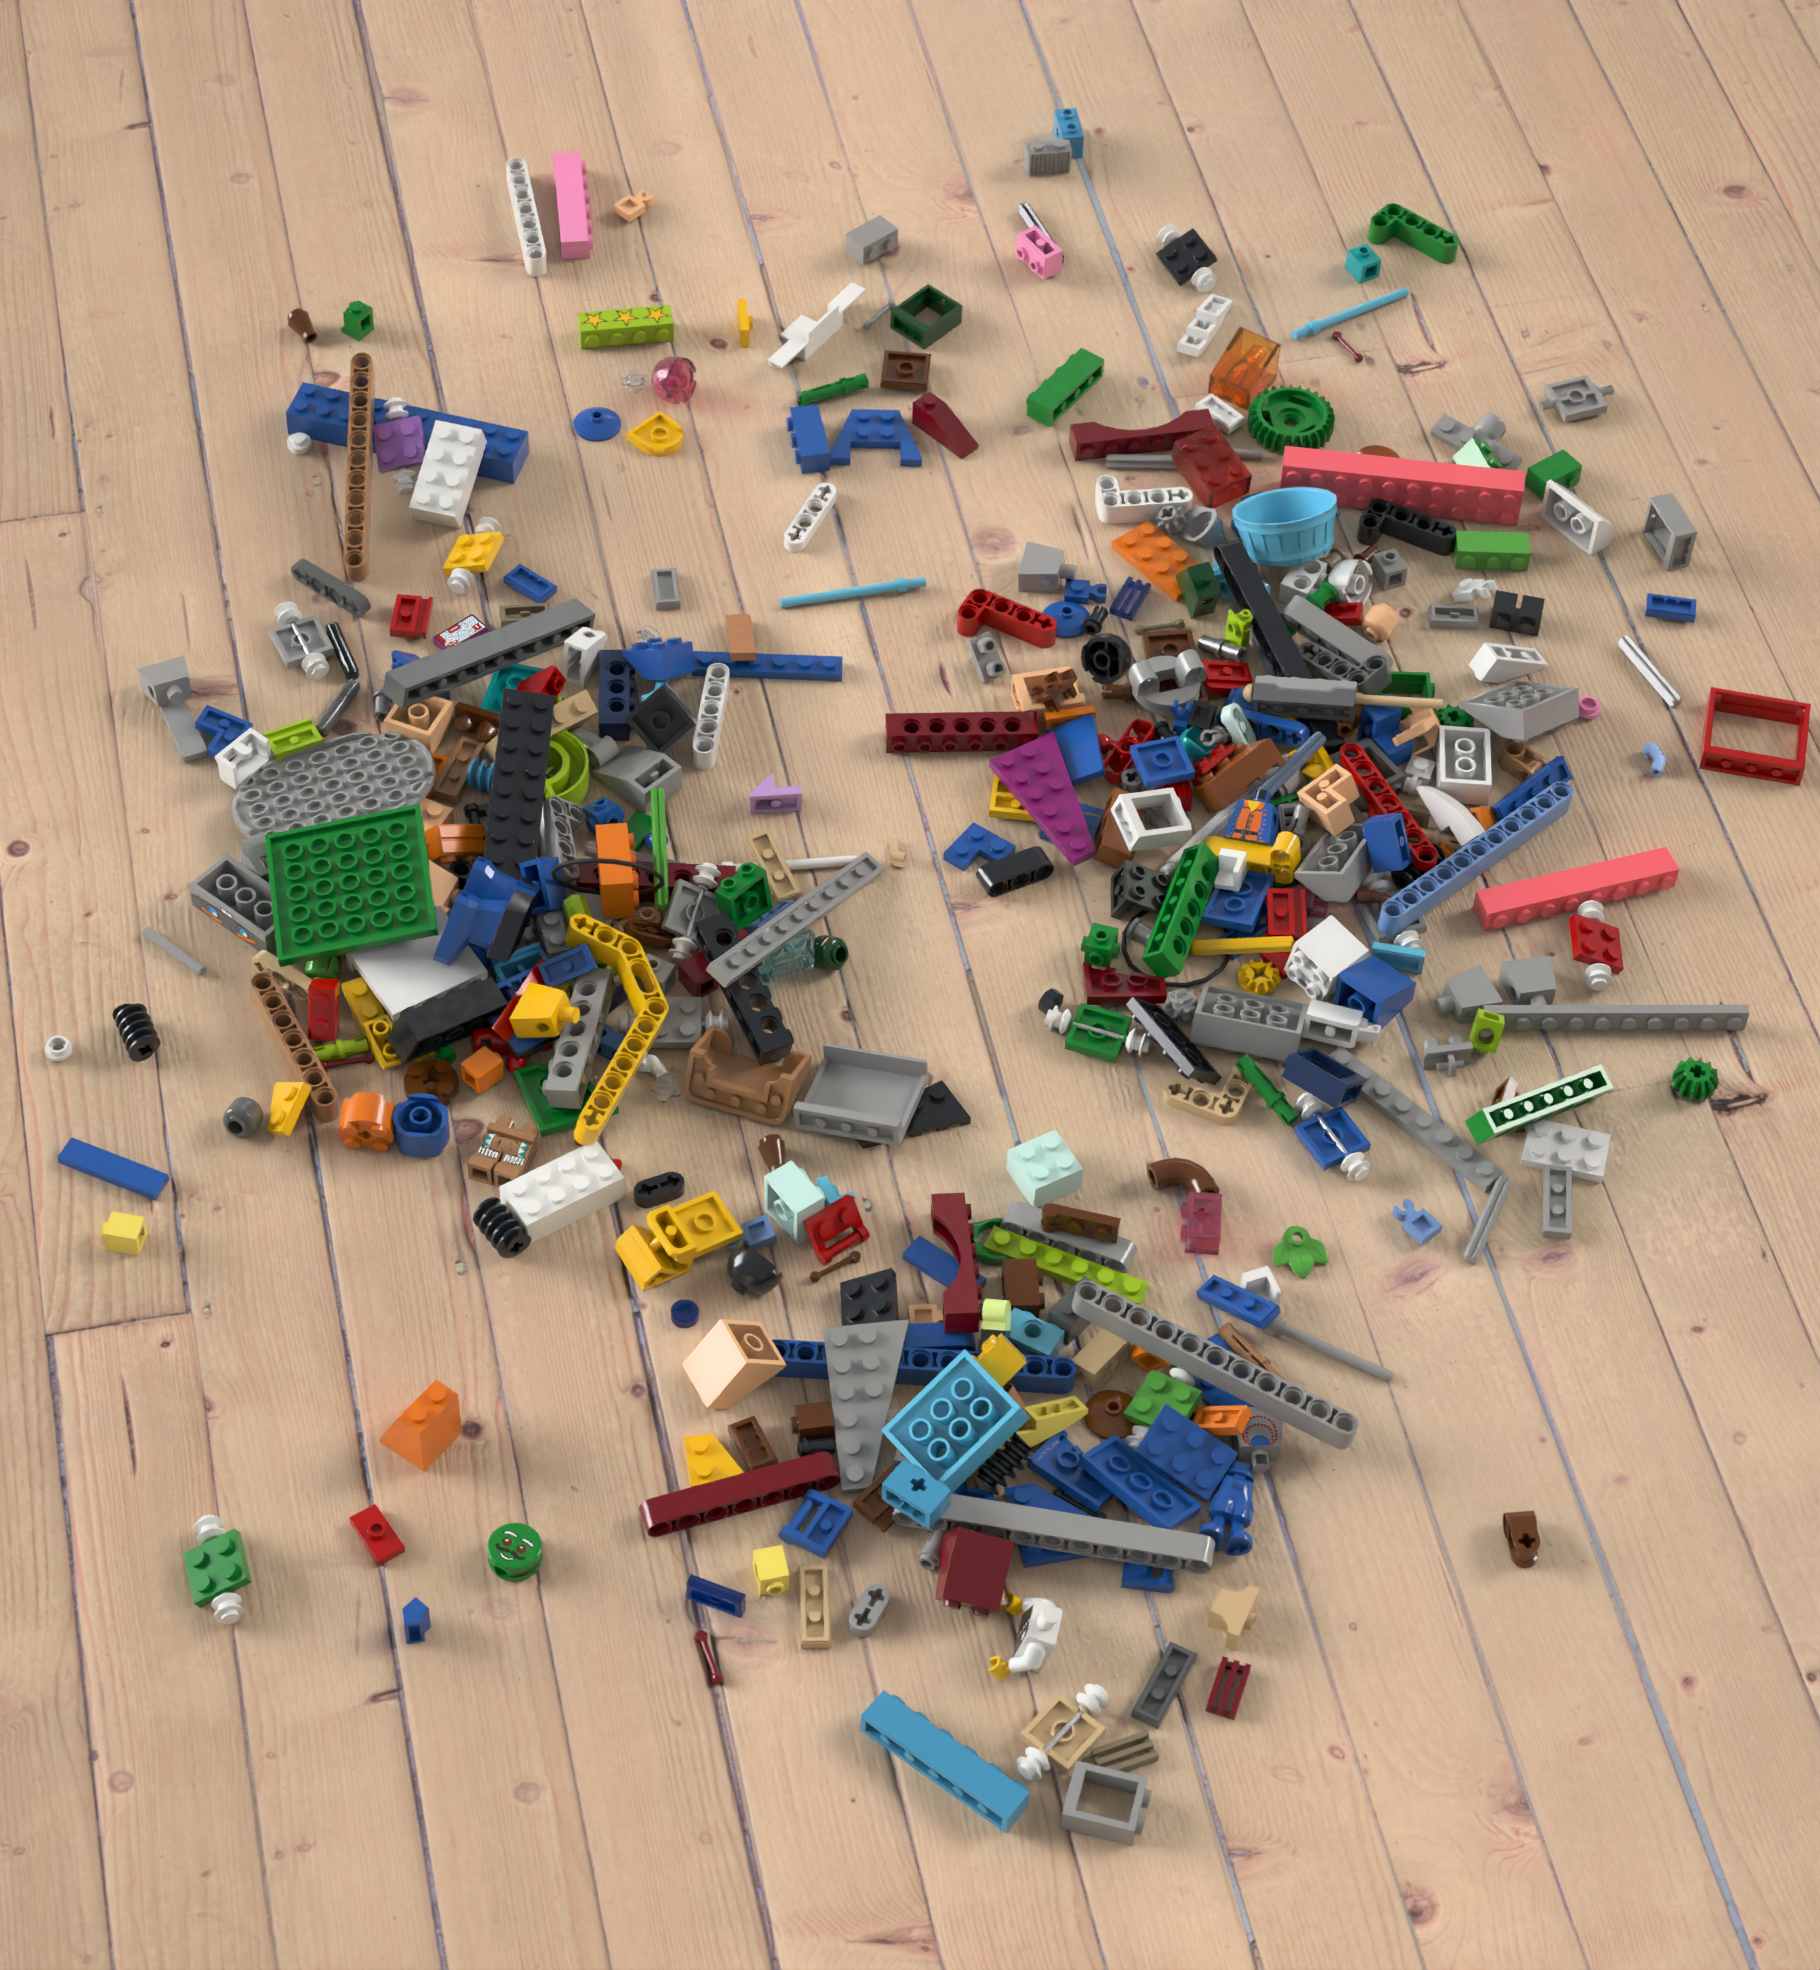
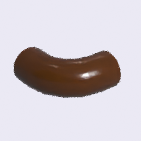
[1146,1157,1220,1204]

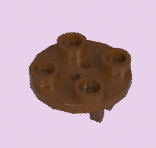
[1028,668,1078,713]

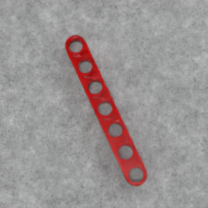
[1339,743,1438,871]

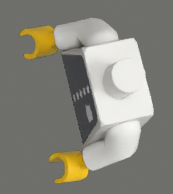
[988,1593,1063,1680]

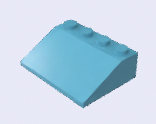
[881,1349,1030,1494]

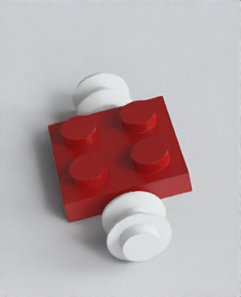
[1569,900,1624,991]

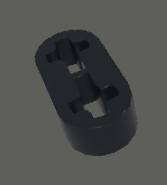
[634,1172,685,1208]

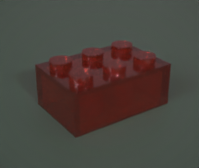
[1172,424,1252,508]

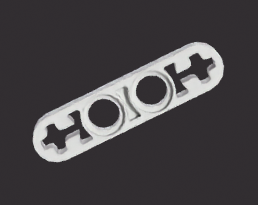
[784,483,836,552]

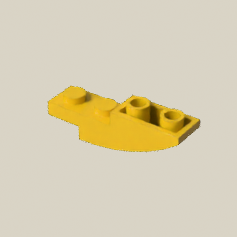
[341,976,402,1070]

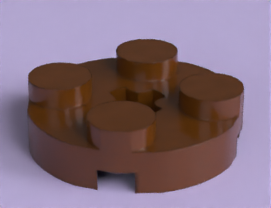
[404,1059,459,1106]

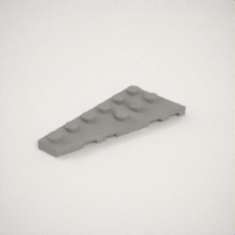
[823,1319,909,1494]

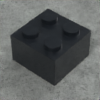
[624,682,698,753]

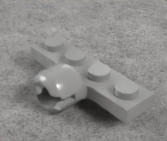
[1431,413,1522,470]

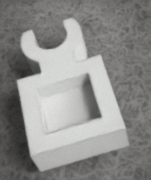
[1452,578,1498,602]

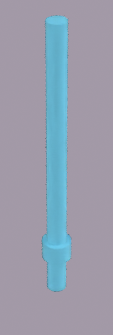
[1291,287,1409,340]
[780,577,926,608]

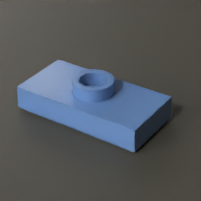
[745,899,797,935]

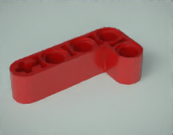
[957,589,1057,649]

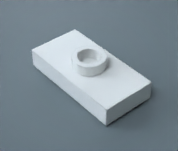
[1195,393,1246,434]

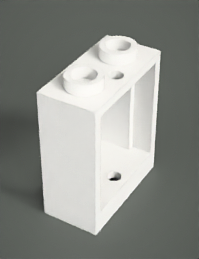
[1111,787,1192,852]

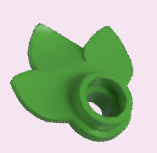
[1272,1226,1328,1279]

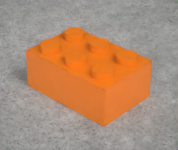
[595,823,639,919]

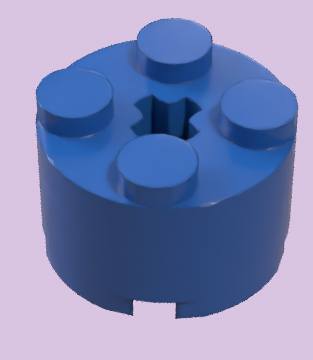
[393,1093,450,1157]

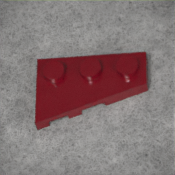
[1082,962,1167,1005]

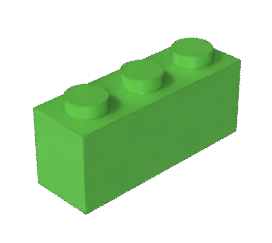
[1453,531,1531,571]

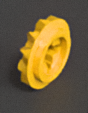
[1238,958,1280,995]

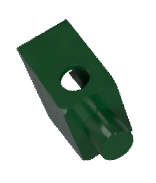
[1175,562,1221,618]

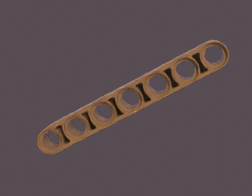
[251,972,339,1123]

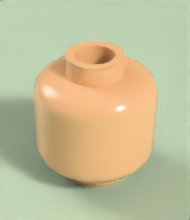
[1361,604,1398,641]

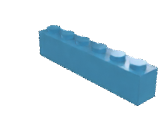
[860,1690,1030,1833]

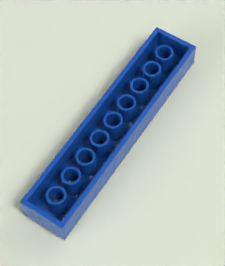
[286,382,529,484]

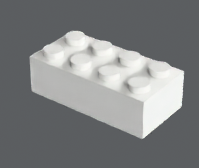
[409,420,487,528]
[499,1141,625,1244]

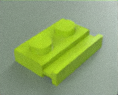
[262,718,323,762]

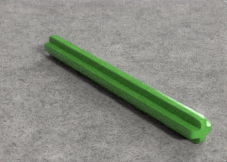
[650,787,669,911]

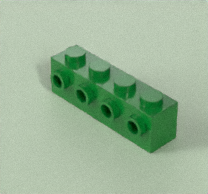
[1026,347,1105,427]

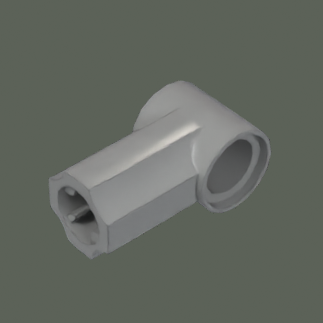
[573,727,619,768]

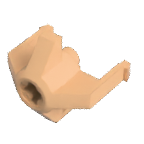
[1392,707,1440,755]

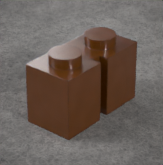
[1001,1258,1045,1318]

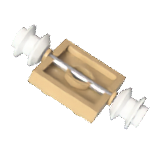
[1017,1684,1109,1781]

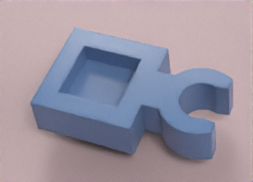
[1392,1198,1442,1246]
[729,1214,777,1252]

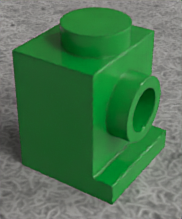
[341,300,374,341]

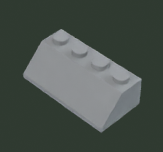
[1294,823,1373,903]

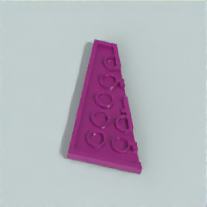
[989,732,1096,867]

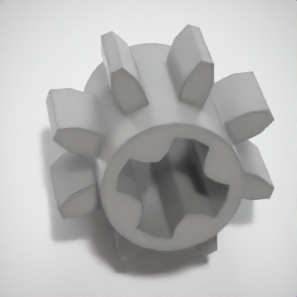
[1155,505,1187,536]
[1165,988,1198,1022]

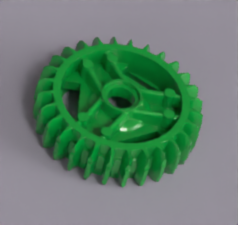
[1247,384,1335,455]

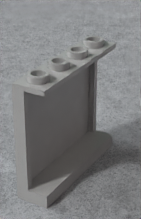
[793,1043,929,1146]

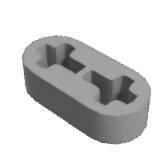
[849,1584,890,1638]

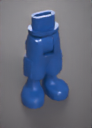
[1199,1461,1254,1556]

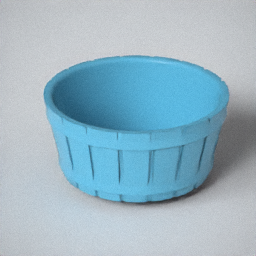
[1232,487,1337,567]

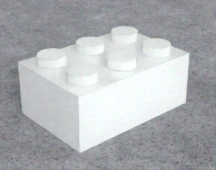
[1435,725,1492,806]

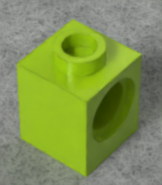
[1469,1008,1505,1054]

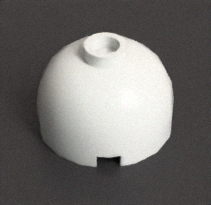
[1327,559,1373,605]

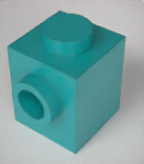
[1345,244,1382,284]

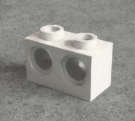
[1278,559,1328,604]

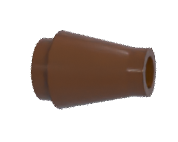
[287,308,317,343]
[758,1134,785,1172]

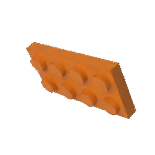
[1112,520,1200,602]

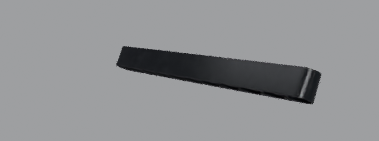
[1214,539,1346,756]

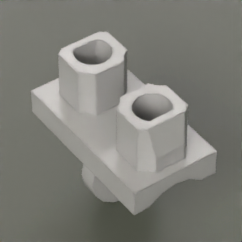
[966,632,1006,683]
[1421,1035,1474,1077]

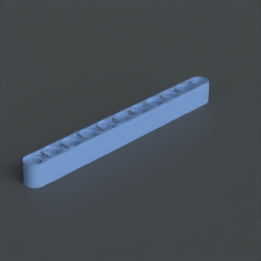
[1377,782,1573,935]

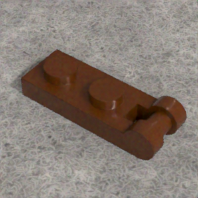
[1041,1203,1121,1243]

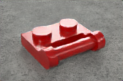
[803,1194,870,1266]

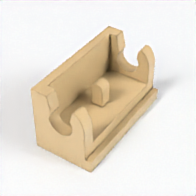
[1072,1328,1131,1393]

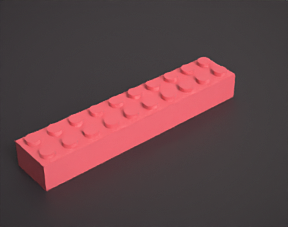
[1279,446,1525,526]

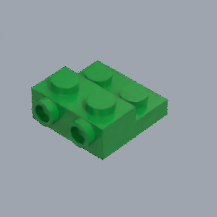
[715,862,772,931]

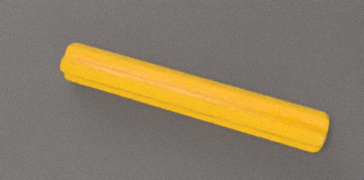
[1191,936,1295,956]

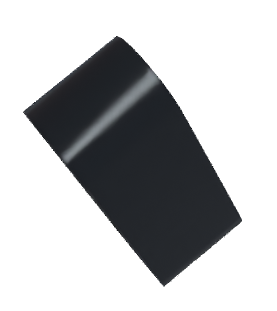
[976,846,1054,897]

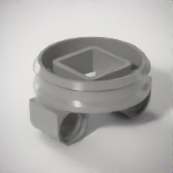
[1129,649,1207,715]

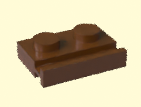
[853,1464,896,1533]

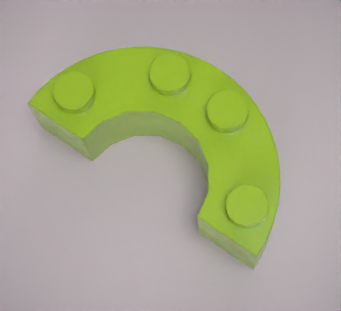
[545,730,589,805]

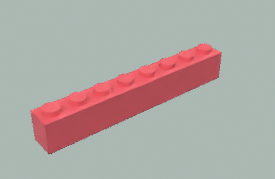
[1473,847,1679,931]

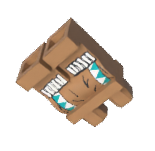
[467,1115,538,1187]

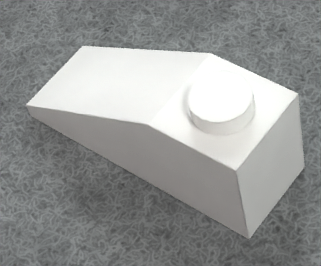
[1469,642,1548,683]

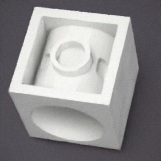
[1284,915,1369,1002]

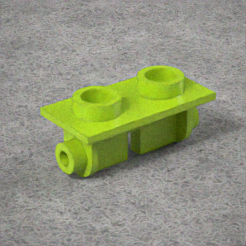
[1225,609,1253,648]

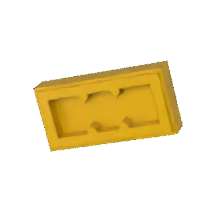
[737,299,753,348]

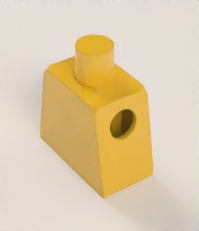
[509,982,580,1038]

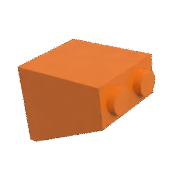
[380,1380,462,1472]

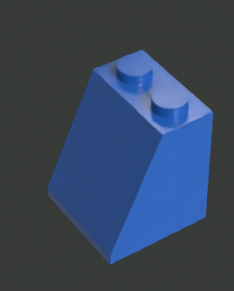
[1333,955,1416,1031]

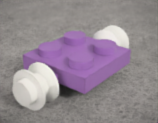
[373,397,426,493]

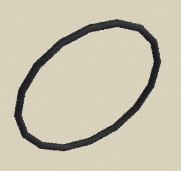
[551,858,665,895]
[1121,910,1233,988]

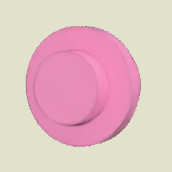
[1579,696,1601,719]

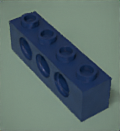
[599,650,635,741]

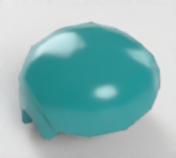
[1180,726,1216,762]

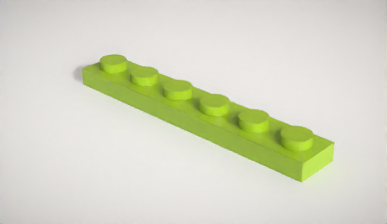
[984,1226,1150,1306]

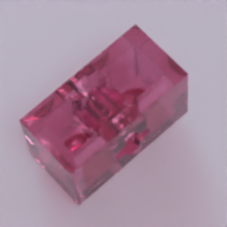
[1180,1191,1222,1255]

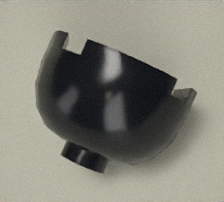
[1081,633,1132,684]
[727,1242,783,1296]

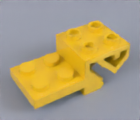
[614,1190,743,1291]

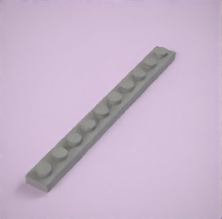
[706,851,885,988]
[1483,1005,1749,1031]

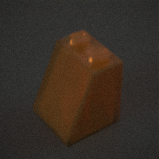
[1208,326,1281,411]

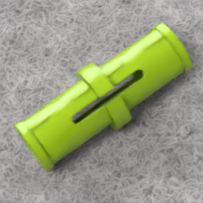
[312,1035,369,1062]

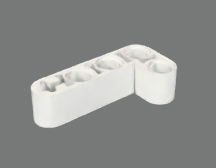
[1095,475,1193,524]

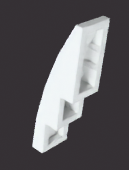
[1177,294,1233,358]

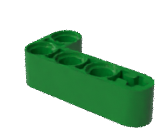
[1368,203,1459,264]

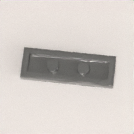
[1131,1642,1197,1729]

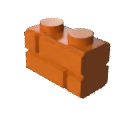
[425,824,485,865]

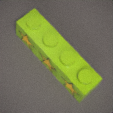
[578,305,674,349]

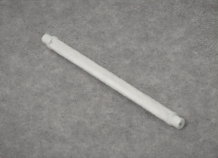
[1160,753,1289,876]

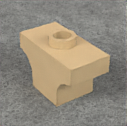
[1208,1585,1260,1651]

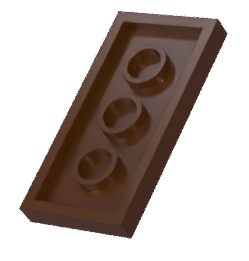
[1142,629,1209,703]

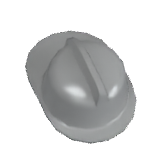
[1177,506,1225,546]

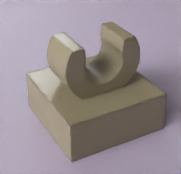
[1403,804,1431,829]

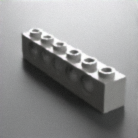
[542,968,616,1109]

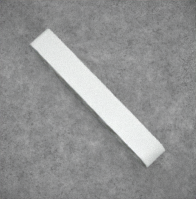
[506,157,547,277]

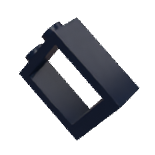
[1282,1047,1367,1109]

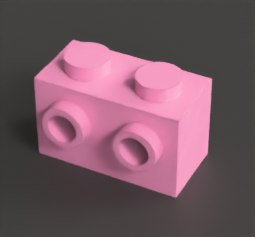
[1016,226,1063,280]

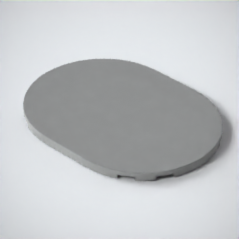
[231,731,436,838]

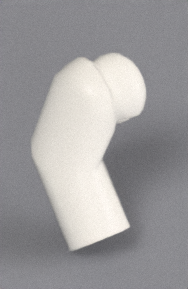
[638,1054,670,1082]

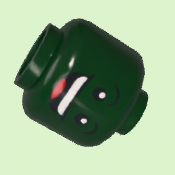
[809,935,848,971]

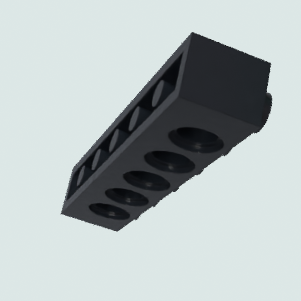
[694,912,794,1066]

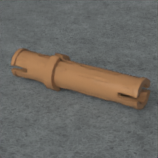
[1217,1322,1285,1379]

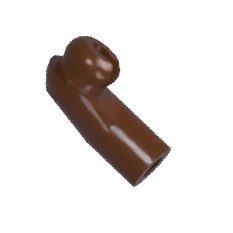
[1355,890,1391,911]

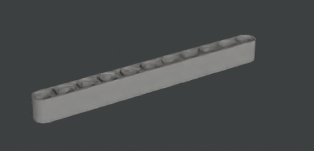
[1072,1281,1359,1449]
[893,1494,1215,1574]

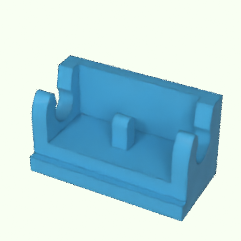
[490,942,548,984]

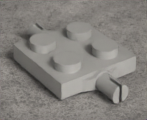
[1538,375,1614,423]

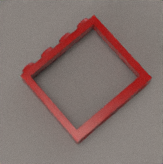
[1699,687,1811,786]

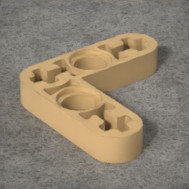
[1163,1066,1254,1126]

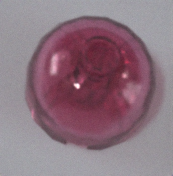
[651,357,697,404]

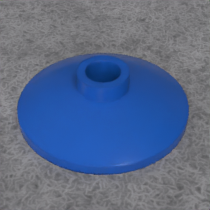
[574,407,621,442]
[1043,601,1090,639]

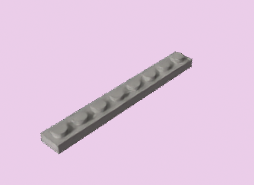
[1329,1046,1504,1193]

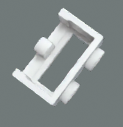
[214,727,272,789]

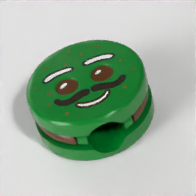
[487,1523,543,1582]

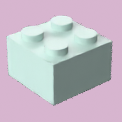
[1006,1130,1083,1207]
[764,1160,825,1246]

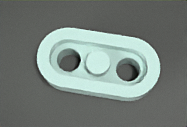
[1221,703,1256,746]

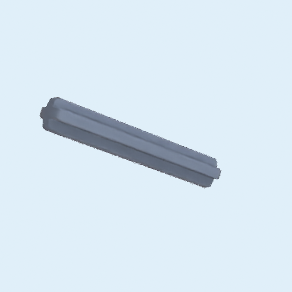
[1259,732,1326,797]

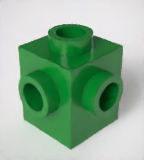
[1081,923,1121,968]

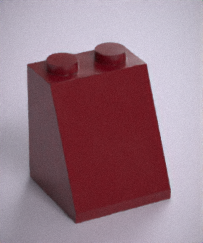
[935,1527,1014,1617]

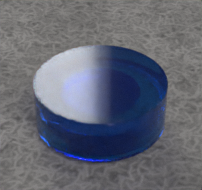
[671,1299,699,1328]

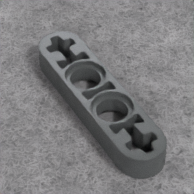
[291,559,371,617]

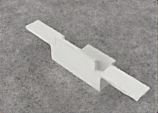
[768,282,866,369]

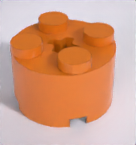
[338,1092,396,1152]

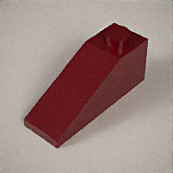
[912,391,979,459]

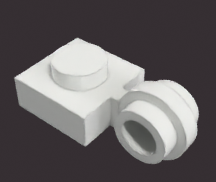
[1403,755,1436,797]

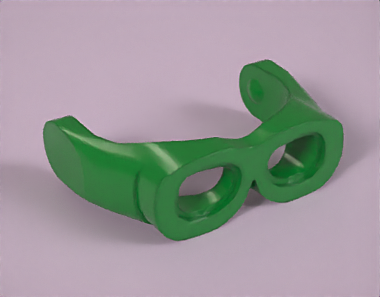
[971,1218,1008,1266]

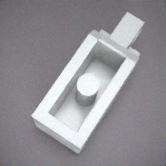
[1301,999,1381,1048]

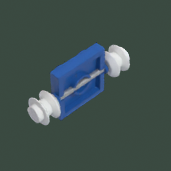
[1294,1092,1371,1181]

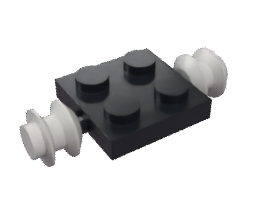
[1155,224,1218,293]

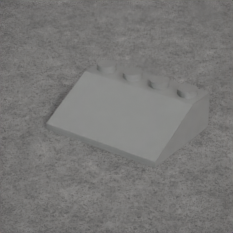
[1459,680,1579,743]
[1190,983,1309,1064]

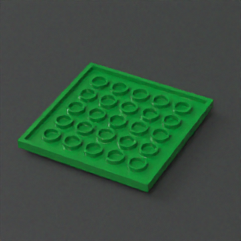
[264,804,439,967]

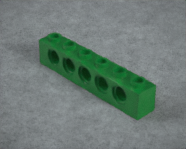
[1142,842,1219,978]
[1465,1064,1613,1145]

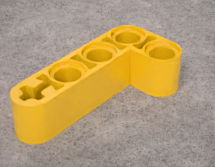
[1204,831,1301,884]

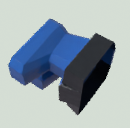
[433,856,540,966]

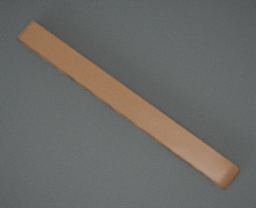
[343,352,375,582]

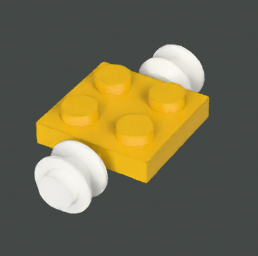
[442,517,504,594]

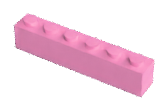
[553,152,593,260]

